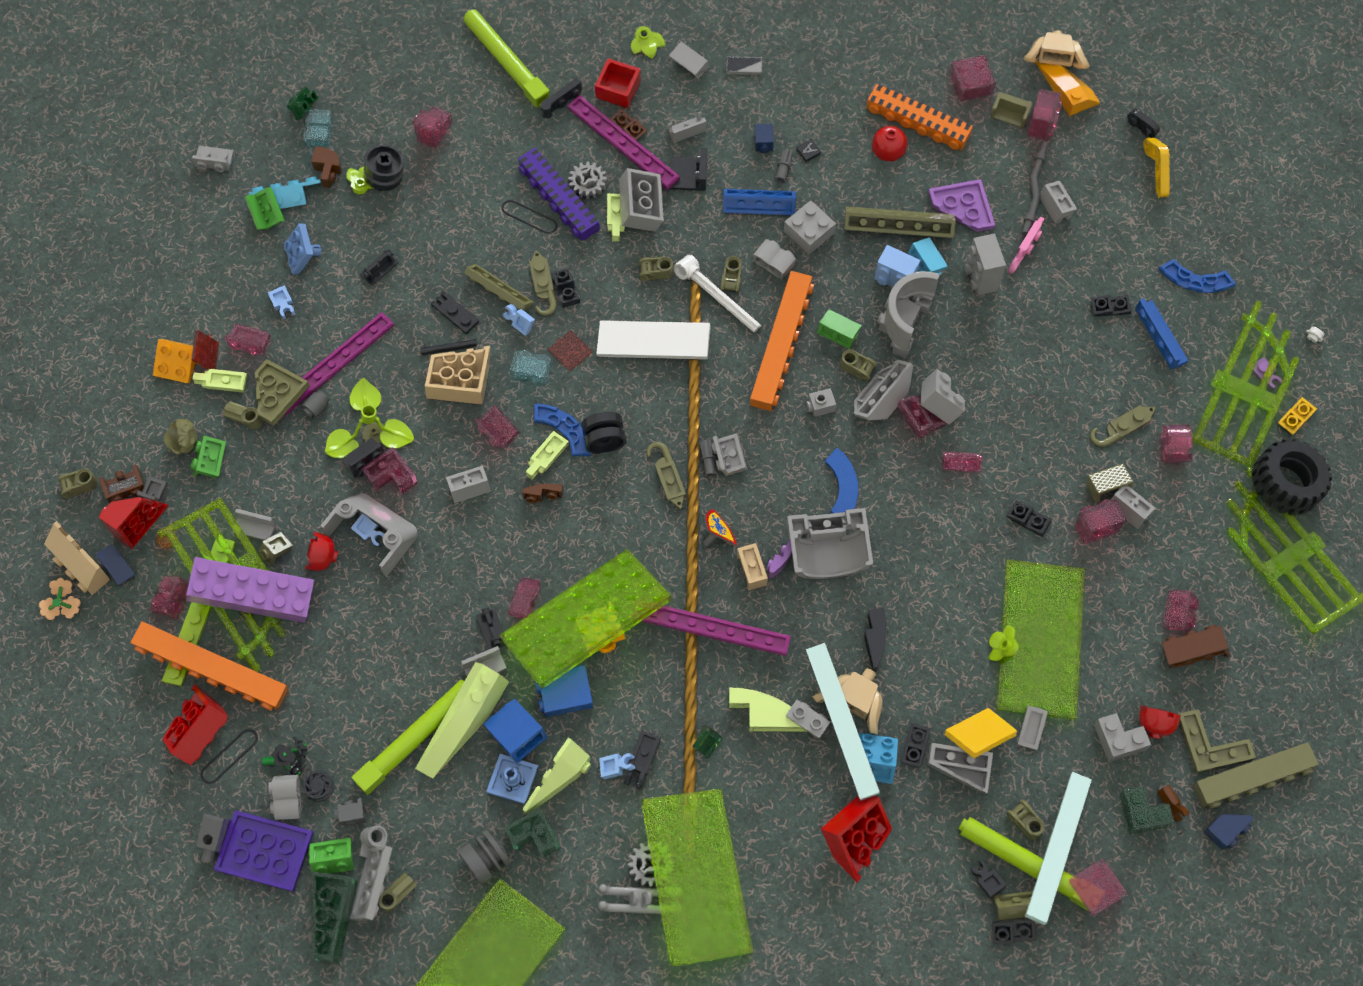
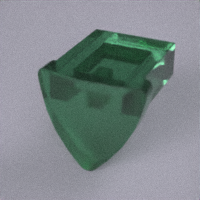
[692,725,723,759]

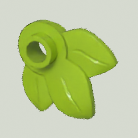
[631,26,665,58]
[346,166,374,194]
[988,625,1019,661]

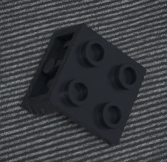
[670,148,708,191]
[341,438,386,478]

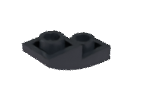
[552,268,580,308]
[1091,295,1132,316]
[1007,500,1051,537]
[901,723,931,767]
[992,918,1036,944]

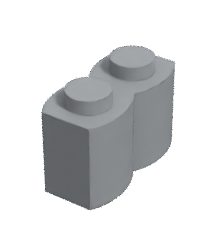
[753,239,796,280]
[268,775,302,820]

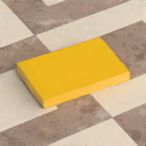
[945,708,1017,758]

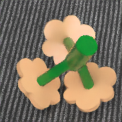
[39,578,80,620]

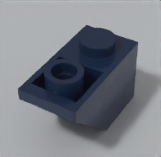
[1203,815,1254,850]

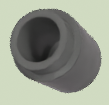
[302,390,330,418]

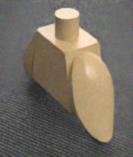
[1024,30,1089,69]
[812,668,883,734]

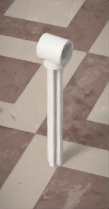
[674,255,761,332]

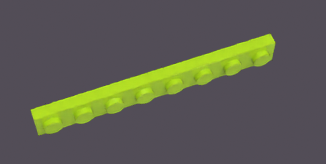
[162,537,236,687]

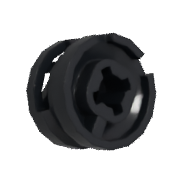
[303,771,334,802]

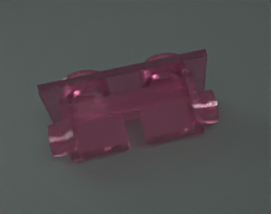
[943,451,983,472]

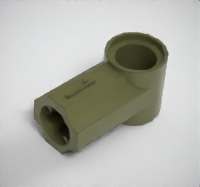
[223,401,263,430]
[378,873,417,912]

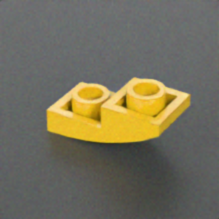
[1278,397,1317,435]

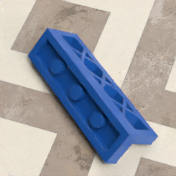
[723,189,796,215]
[1135,298,1189,370]

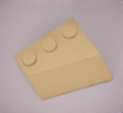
[425,346,490,405]
[44,521,110,595]

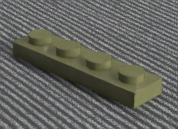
[464,264,533,311]

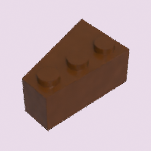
[1162,625,1230,669]

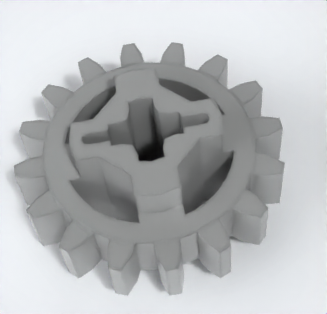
[568,161,607,199]
[628,841,673,888]

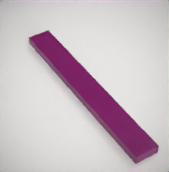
[567,95,680,191]
[281,312,394,419]
[632,599,791,656]

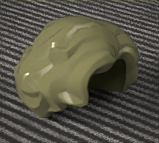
[164,418,197,455]

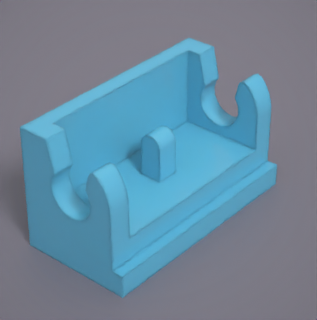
[908,238,948,275]

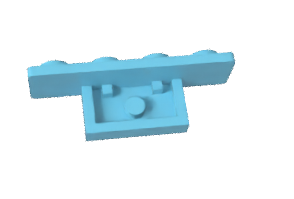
[248,177,322,209]

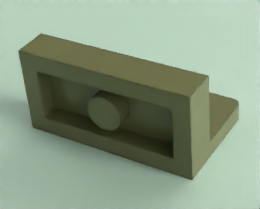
[993,891,1039,924]

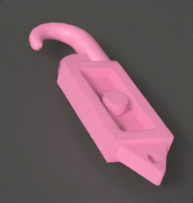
[1008,217,1044,274]

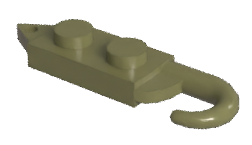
[529,250,557,316]
[1090,405,1156,447]
[646,442,686,510]

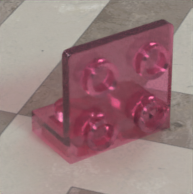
[1069,858,1127,916]

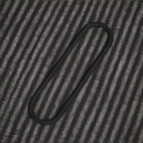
[501,200,558,234]
[200,729,258,784]

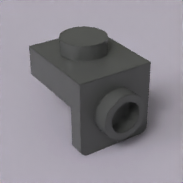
[137,476,168,502]

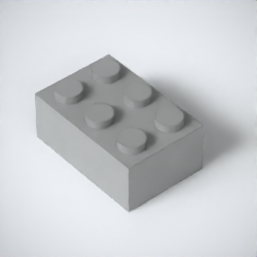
[619,168,664,232]
[964,233,1006,296]

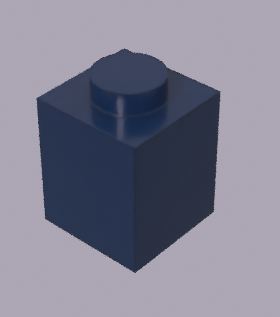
[754,124,774,153]

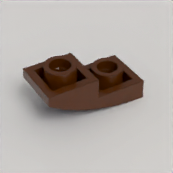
[610,108,647,141]
[522,484,564,503]

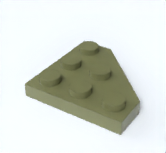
[255,359,310,426]

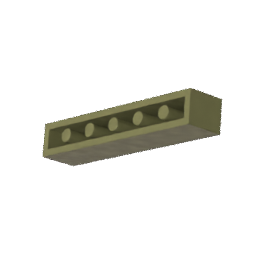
[844,206,956,238]
[1193,742,1319,809]

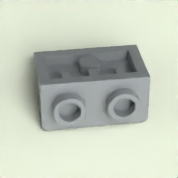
[192,146,235,172]

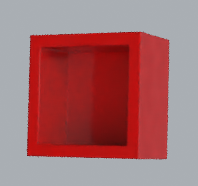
[595,58,641,108]

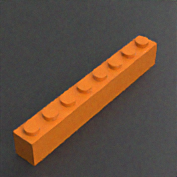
[750,271,814,411]
[130,622,289,711]

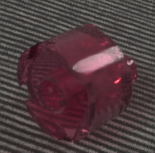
[1160,424,1193,463]

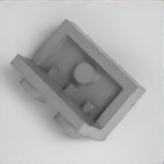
[712,433,748,476]
[786,700,830,738]

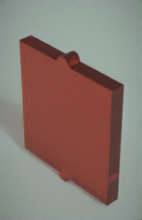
[191,330,219,370]
[548,330,593,371]

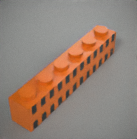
[866,84,973,151]

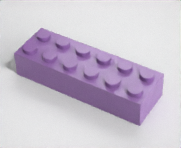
[186,557,314,623]

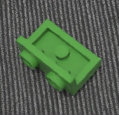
[245,187,284,230]

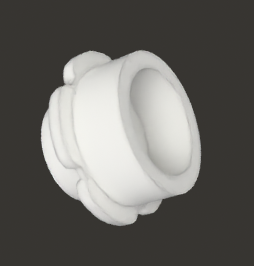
[1306,326,1324,343]

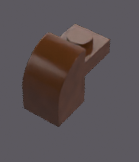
[311,146,342,188]

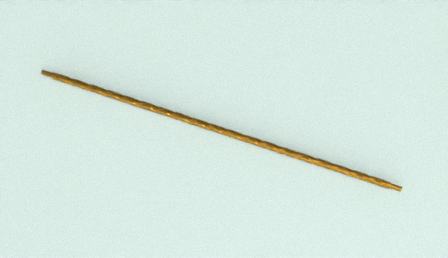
[683,279,701,853]

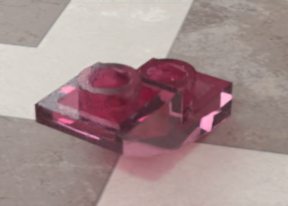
[508,577,541,619]

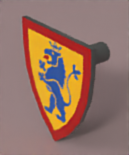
[702,509,737,547]

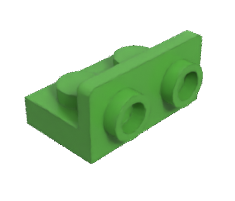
[190,436,226,478]
[309,838,354,876]

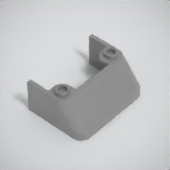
[320,493,418,577]

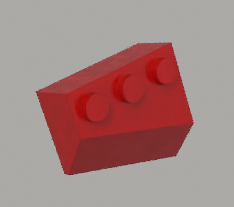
[99,497,169,549]
[162,684,228,765]
[821,795,892,883]

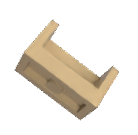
[737,543,768,591]

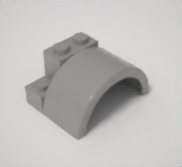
[877,271,940,359]
[787,508,873,579]

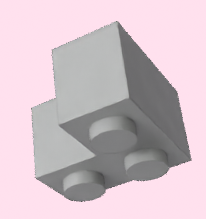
[921,369,965,425]
[1094,713,1151,762]

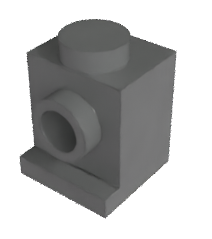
[334,798,366,826]

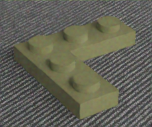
[1179,709,1256,773]

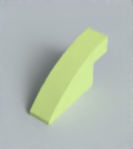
[729,688,808,732]

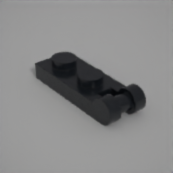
[541,78,582,119]

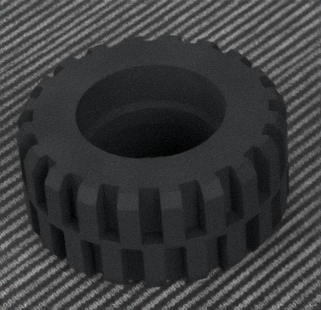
[1252,439,1332,515]

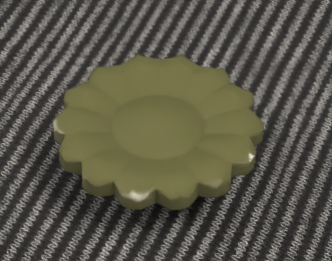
[362,422,385,444]

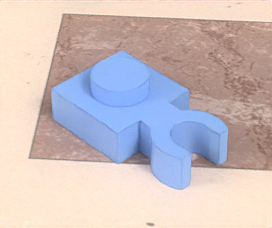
[268,285,295,319]
[503,304,535,336]
[351,513,385,546]
[600,753,635,779]

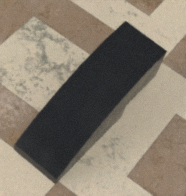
[864,607,886,672]

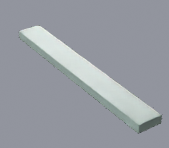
[806,643,880,800]
[1025,772,1092,925]

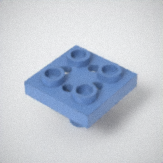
[284,224,321,275]
[486,754,539,805]

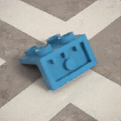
[858,733,898,784]

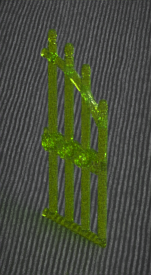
[1186,300,1300,468]
[1227,467,1363,635]
[157,497,286,672]

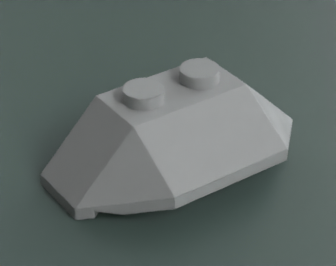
[854,360,913,420]

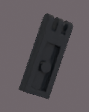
[431,292,479,334]

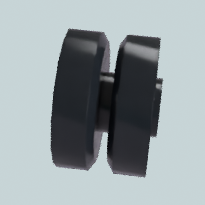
[364,144,404,191]
[581,412,627,454]

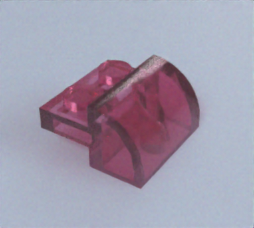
[897,395,947,438]

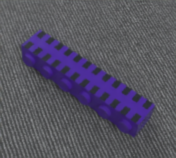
[518,147,600,241]

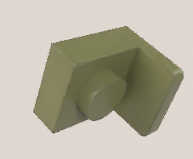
[260,532,293,565]

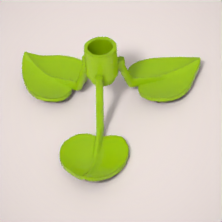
[325,378,414,459]

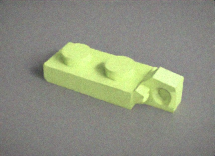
[607,194,625,241]
[193,369,247,393]
[526,431,569,480]

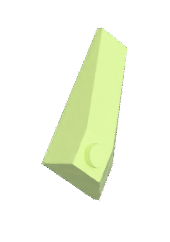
[522,738,591,816]

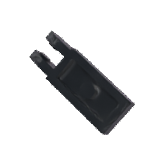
[624,730,661,789]

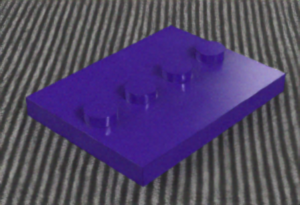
[214,810,314,892]

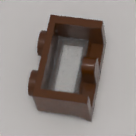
[99,464,145,503]

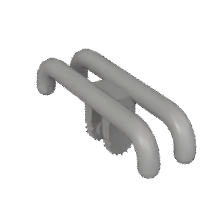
[598,884,681,914]

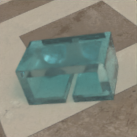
[303,109,333,148]
[510,350,553,385]

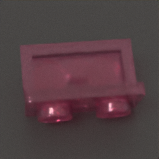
[225,323,271,355]
[474,406,520,448]
[149,575,189,620]
[1162,590,1199,633]

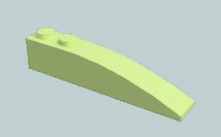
[415,662,509,778]

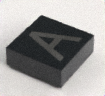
[796,139,821,162]

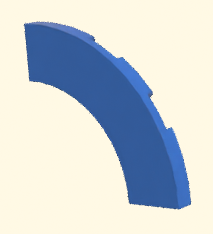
[1159,259,1236,293]
[534,404,591,457]
[825,448,858,514]

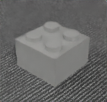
[784,200,836,255]

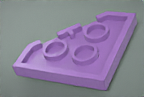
[928,179,995,232]

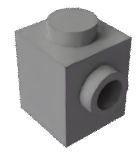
[806,388,836,417]

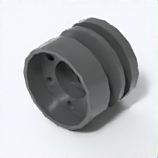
[457,829,511,886]

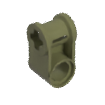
[639,256,674,281]
[721,256,742,293]
[840,349,877,382]
[58,468,98,498]
[1006,799,1045,840]

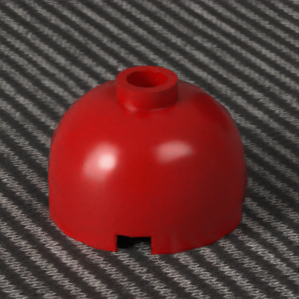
[871,126,907,162]
[305,531,338,572]
[1139,705,1181,739]

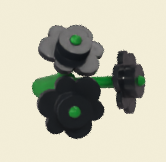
[262,737,307,776]

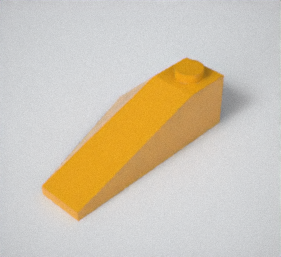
[1036,60,1100,116]

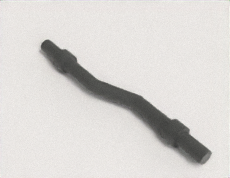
[1022,141,1048,236]

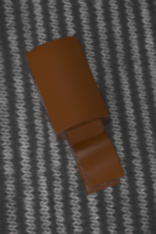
[1157,785,1189,822]

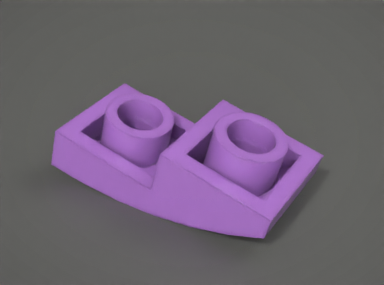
[766,539,792,578]

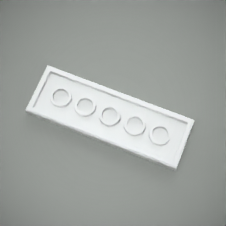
[597,321,711,359]

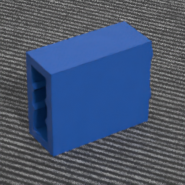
[535,665,593,717]
[483,698,548,763]

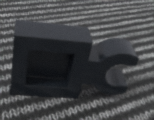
[971,860,1007,899]

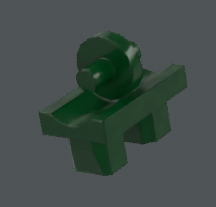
[287,86,319,120]

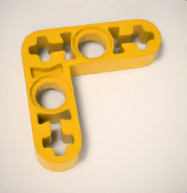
[1143,137,1170,198]

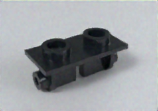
[360,250,398,286]
[476,608,508,650]

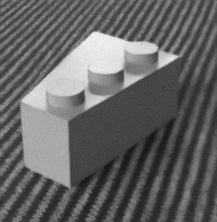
[927,743,993,795]

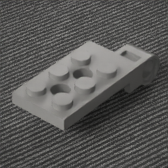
[349,826,392,921]

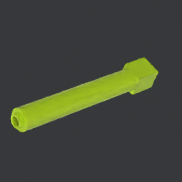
[463,10,550,108]
[351,679,464,796]
[959,817,1104,913]

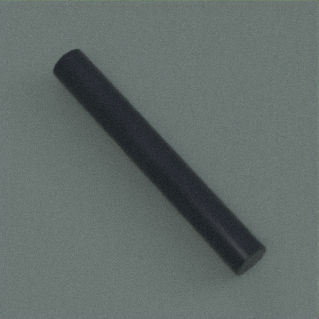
[421,339,477,355]

